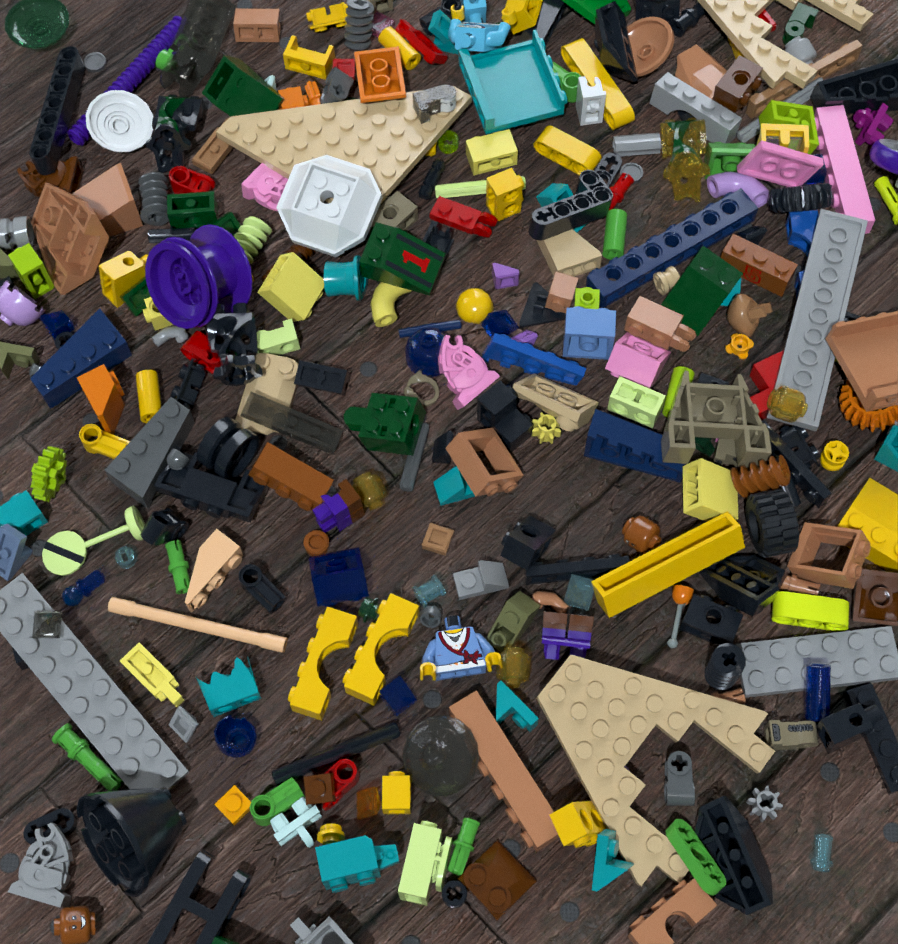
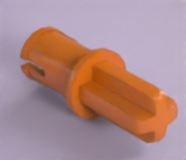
[305,81,321,106]

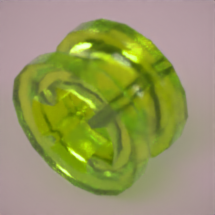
[438,130,458,154]

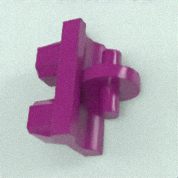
[853,103,894,146]

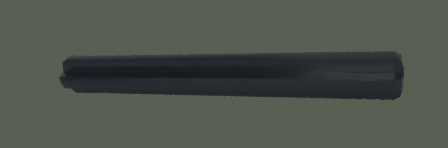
[271,722,400,785]

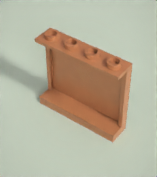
[826,310,898,412]

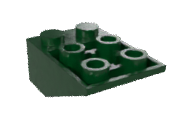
[202,55,284,116]

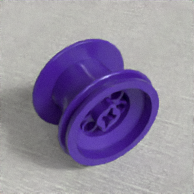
[145,224,253,329]

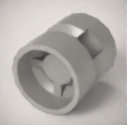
[0,216,34,250]

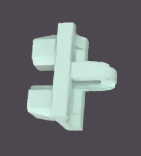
[270,797,322,848]

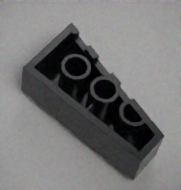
[810,58,898,114]

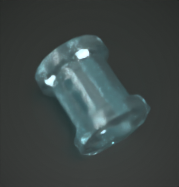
[412,574,446,608]

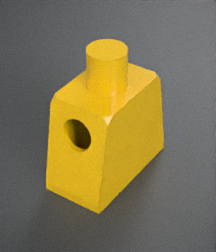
[99,251,148,308]

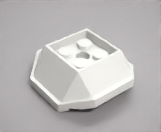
[276,155,383,257]

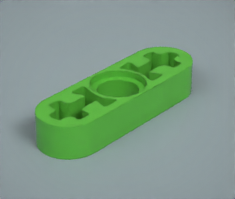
[666,819,726,895]

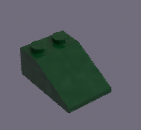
[661,246,743,337]

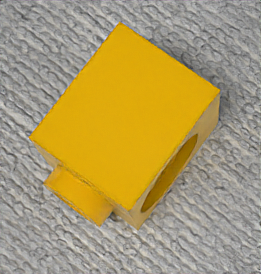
[382,771,411,814]

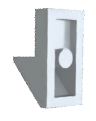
[453,560,509,600]

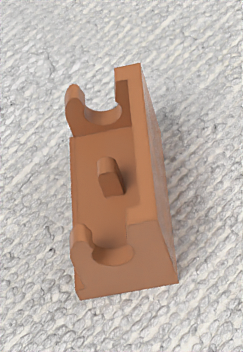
[233,8,281,42]

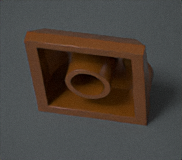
[852,568,898,626]
[458,840,537,922]

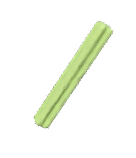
[435,176,526,198]

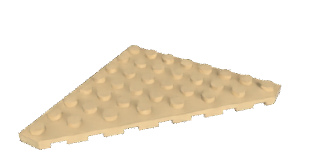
[216,86,472,205]

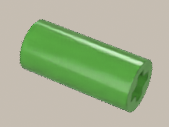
[602,209,627,260]

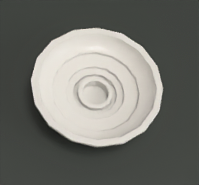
[86,90,153,152]

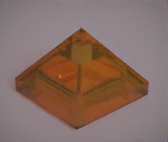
[357,787,382,820]

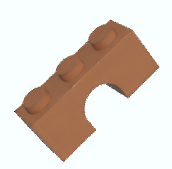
[627,878,717,944]

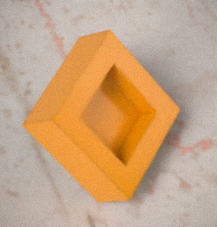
[214,785,251,826]

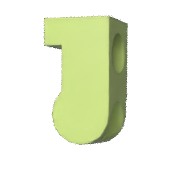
[256,318,300,356]

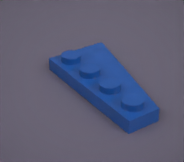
[481,333,586,386]

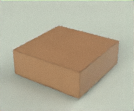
[422,523,454,556]

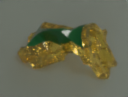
[660,118,710,202]

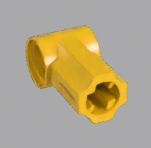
[79,424,130,459]

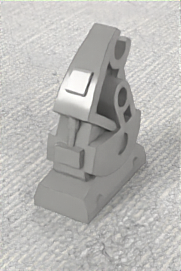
[8,823,74,908]

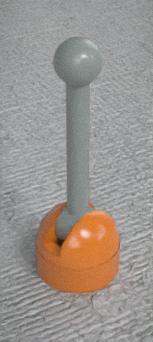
[667,585,694,648]

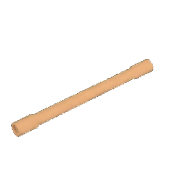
[108,597,288,653]

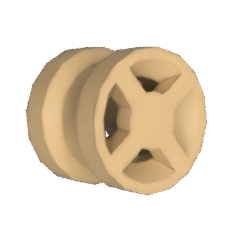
[653,266,680,295]

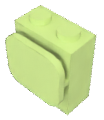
[398,821,452,906]

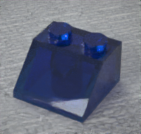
[309,547,369,607]

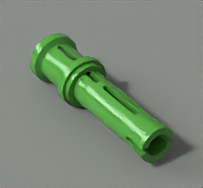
[51,723,123,791]

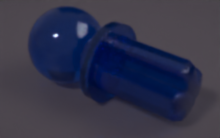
[62,570,105,606]

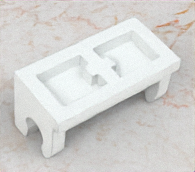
[576,76,606,126]

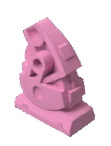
[241,163,288,211]
[438,335,500,410]

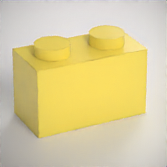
[466,129,518,175]

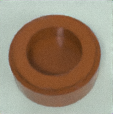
[303,530,330,557]

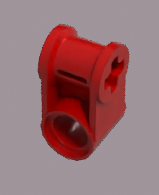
[169,166,216,194]
[180,331,221,374]
[322,759,360,811]

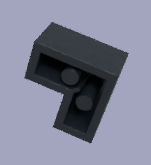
[477,381,533,453]

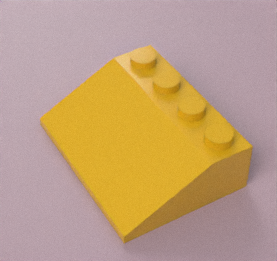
[837,478,898,572]

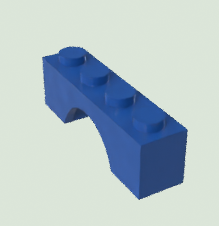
[785,210,818,301]

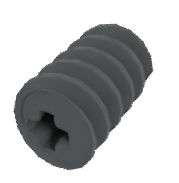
[344,0,374,50]
[138,172,169,226]

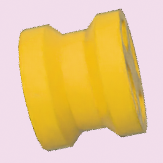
[820,440,849,471]

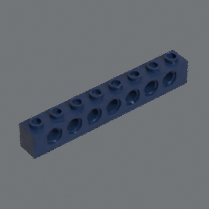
[586,188,758,308]

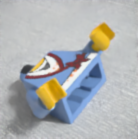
[420,615,503,681]

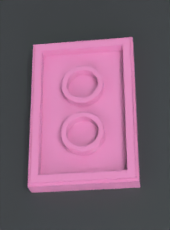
[737,140,824,187]

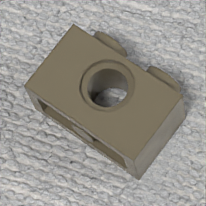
[368,191,418,235]

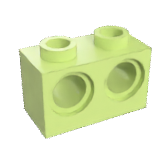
[607,376,666,429]

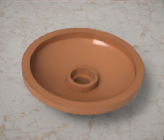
[627,17,674,77]

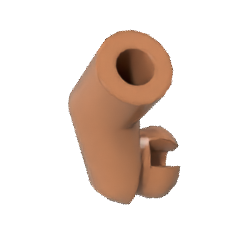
[531,591,570,614]

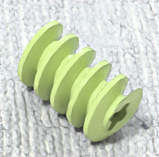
[234,216,272,264]

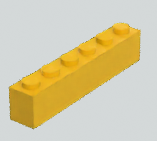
[591,511,745,618]

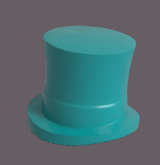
[324,256,368,301]

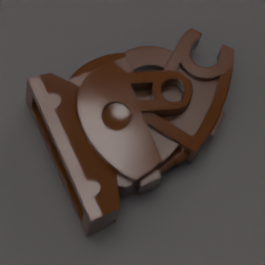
[17,156,83,198]

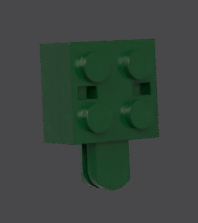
[343,393,426,456]

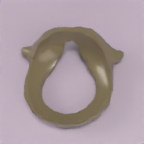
[403,370,439,407]

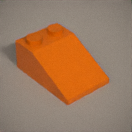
[354,46,406,103]

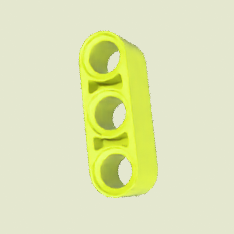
[772,591,849,631]

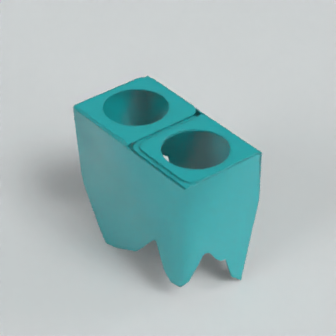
[196,656,261,717]

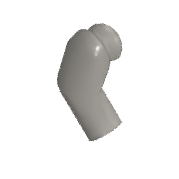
[151,326,189,347]

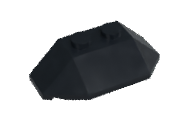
[594,1,638,82]
[698,555,787,617]
[695,796,773,915]

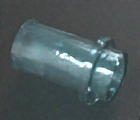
[810,834,833,872]

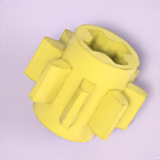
[532,412,561,444]

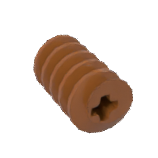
[731,455,790,498]

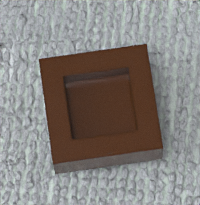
[304,773,336,805]

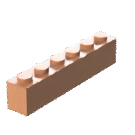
[447,690,560,852]

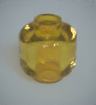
[767,386,808,423]
[352,472,388,511]
[496,647,531,688]

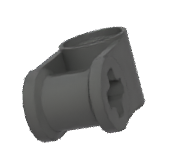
[320,67,354,104]
[664,751,695,806]

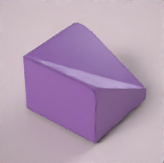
[492,263,519,289]

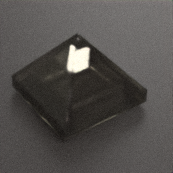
[32,611,62,638]

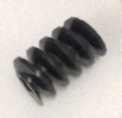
[704,643,746,690]

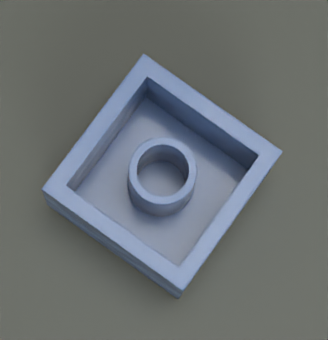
[562,306,616,360]

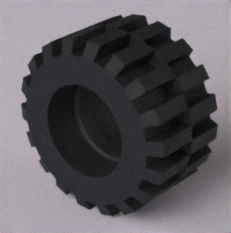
[745,488,799,558]

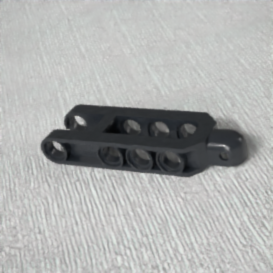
[147,850,252,944]

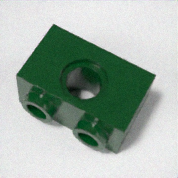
[167,191,218,228]

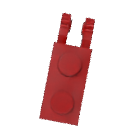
[430,196,498,238]

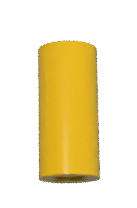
[378,26,421,70]
[136,370,162,423]

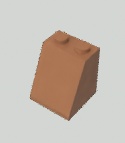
[72,163,143,237]

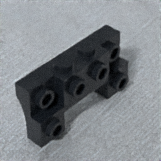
[154,446,269,523]

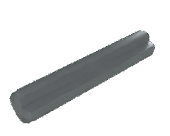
[400,423,429,492]

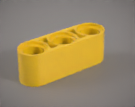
[533,125,602,176]

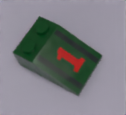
[359,222,446,296]

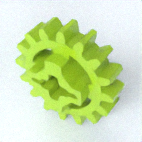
[31,446,67,502]

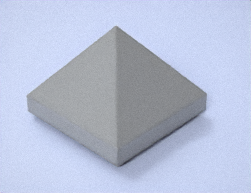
[168,706,198,743]

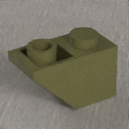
[486,591,541,656]

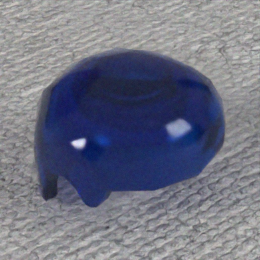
[214,715,258,758]

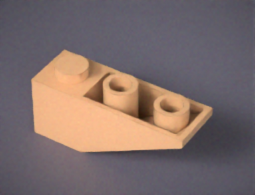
[185,529,243,613]

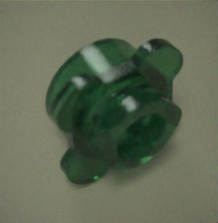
[358,597,380,623]

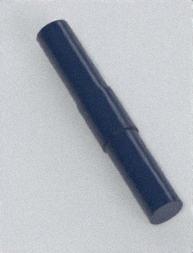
[398,319,461,338]

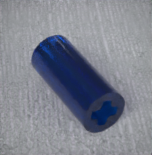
[805,663,831,721]

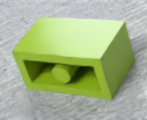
[8,243,55,300]

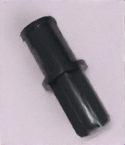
[148,226,195,243]

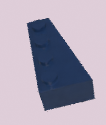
[30,308,132,409]
[584,409,686,483]

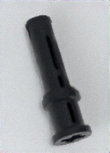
[669,2,707,37]

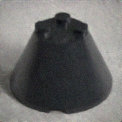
[77,786,187,897]

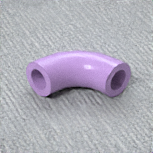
[707,171,769,208]

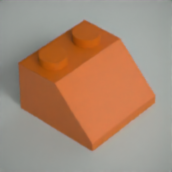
[77,364,125,435]

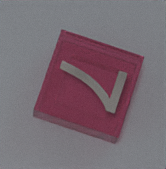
[372,11,395,37]

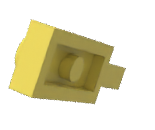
[120,643,185,707]

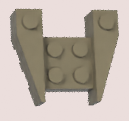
[661,371,772,468]

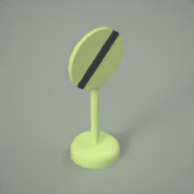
[42,506,145,576]

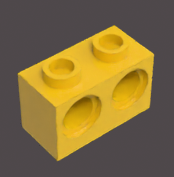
[486,168,524,222]
[549,801,606,848]

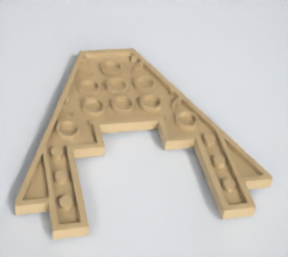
[697,0,873,89]
[536,655,775,886]

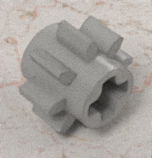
[746,786,783,822]

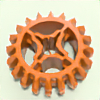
[839,379,898,433]

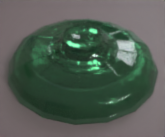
[5,0,69,50]

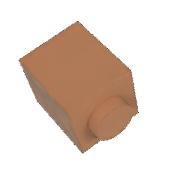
[545,272,578,313]

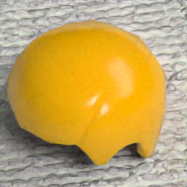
[456,288,494,324]

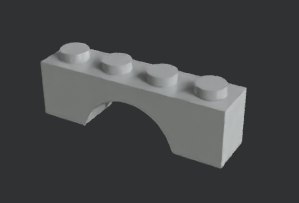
[649,72,742,143]

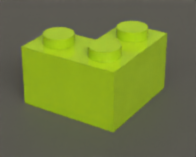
[759,100,819,155]

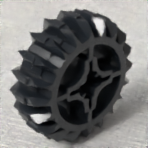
[768,183,834,213]

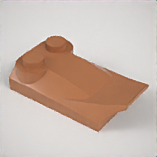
[675,44,748,113]

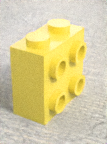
[257,252,324,322]
[683,458,739,522]

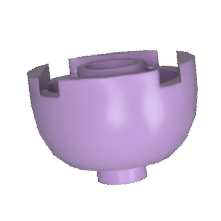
[0,280,46,326]

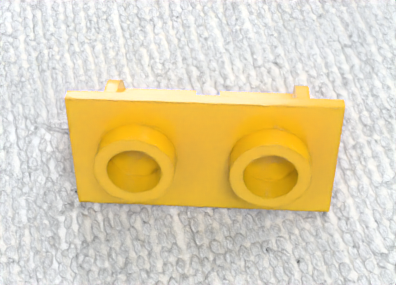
[306,2,348,32]

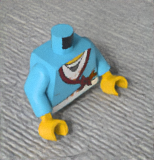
[448,5,517,52]

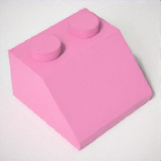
[605,332,671,389]

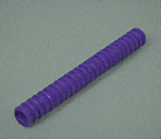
[67,16,189,146]

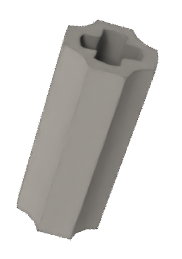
[612,133,661,156]

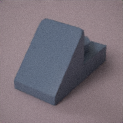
[0,524,33,581]

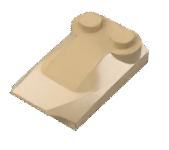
[235,353,299,435]
[512,373,599,431]

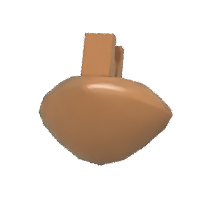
[727,294,773,337]

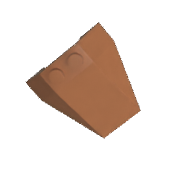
[31,183,109,295]

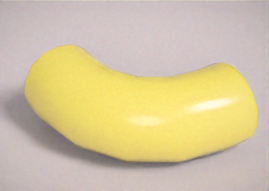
[370,282,412,327]

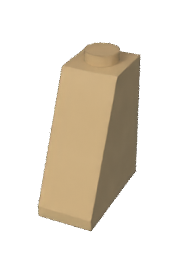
[537,229,602,277]

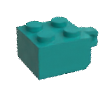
[315,835,399,893]

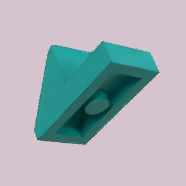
[428,10,458,54]
[433,466,475,506]
[496,680,539,732]
[592,829,634,892]

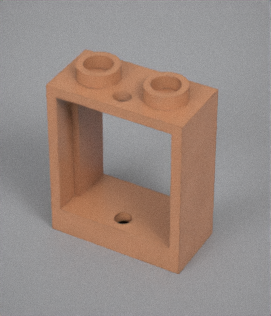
[446,428,524,497]
[787,522,871,589]

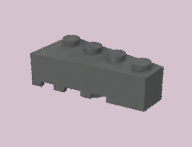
[105,397,195,510]

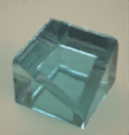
[564,574,594,611]

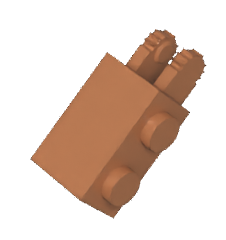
[624,296,696,352]

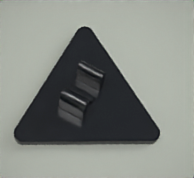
[519,282,566,328]

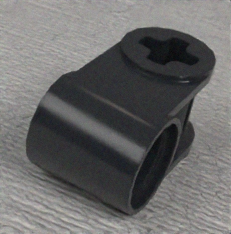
[140,508,189,546]

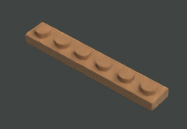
[746,40,863,119]

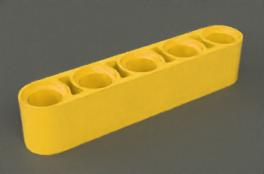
[561,38,635,130]

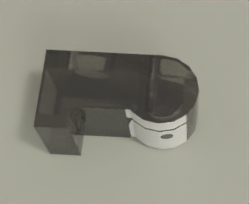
[412,84,456,124]

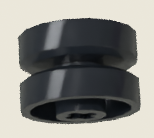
[197,417,260,481]

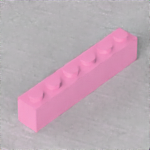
[814,105,875,234]

